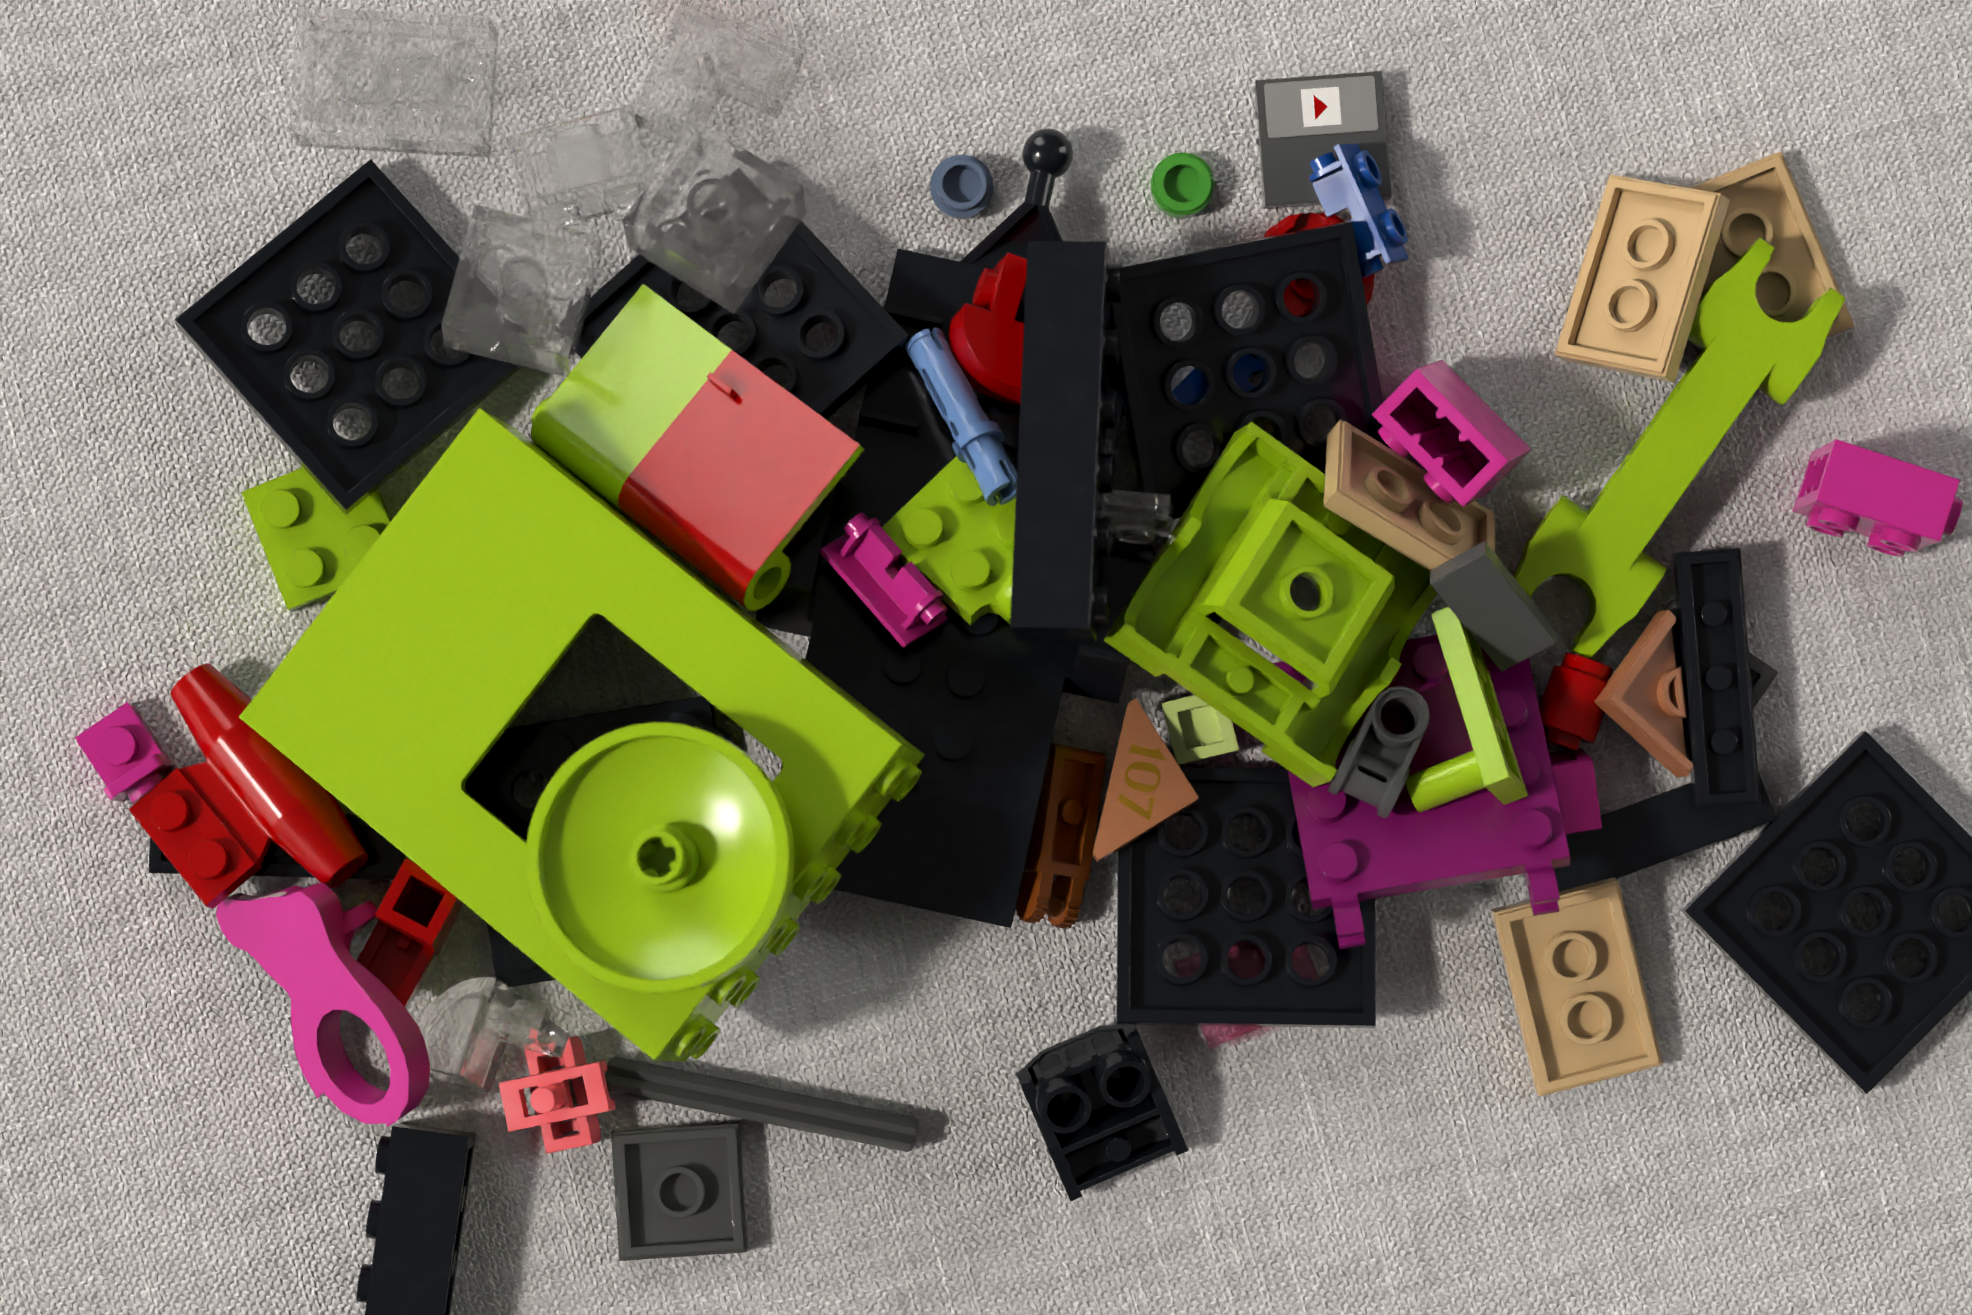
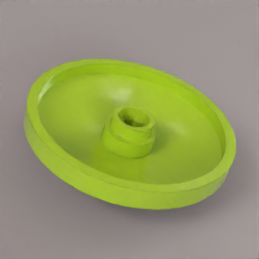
[525,722,795,993]

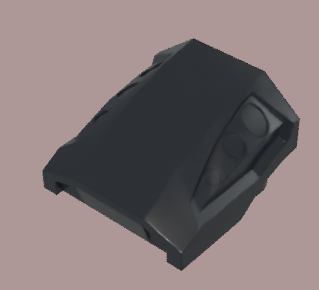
[1016,1024,1188,1202]

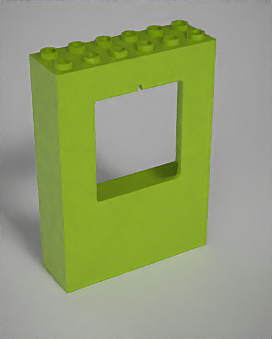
[239,408,925,1062]

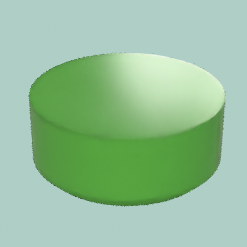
[1150,152,1214,219]

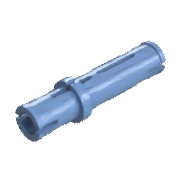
[905,328,1017,506]

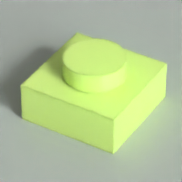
[1161,695,1239,765]

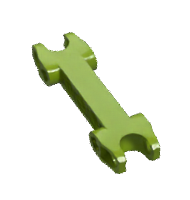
[1513,238,1846,659]

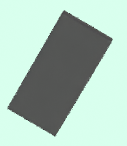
[1430,541,1557,672]

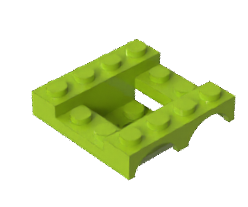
[1104,422,1438,787]

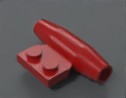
[128,663,368,909]

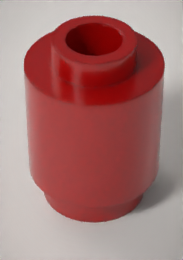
[1539,653,1614,752]

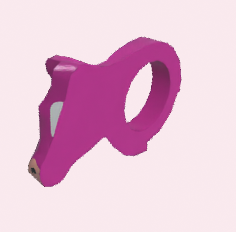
[216,883,430,1127]

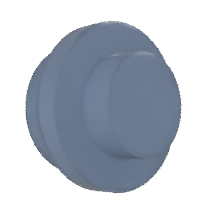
[930,155,993,219]

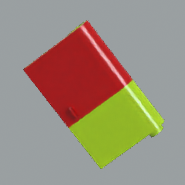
[531,284,864,611]

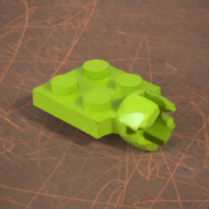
[882,456,1016,625]

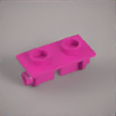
[819,512,948,648]

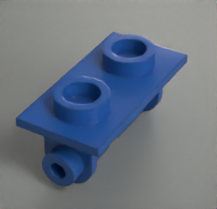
[1309,143,1409,279]

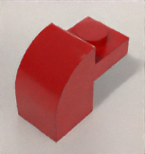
[949,253,1027,408]
[356,858,463,1009]

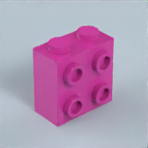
[1372,360,1532,507]
[1792,439,1963,557]

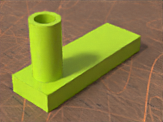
[1406,607,1528,813]

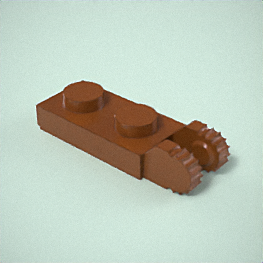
[1015,743,1106,929]

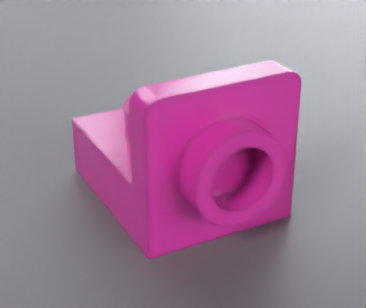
[75,702,174,804]

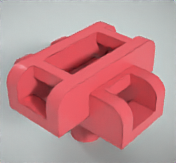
[498,1036,616,1154]

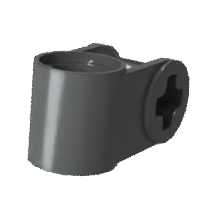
[1327,686,1430,819]

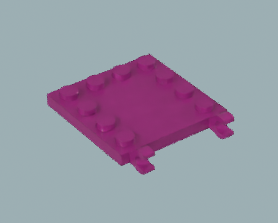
[1273,635,1570,949]

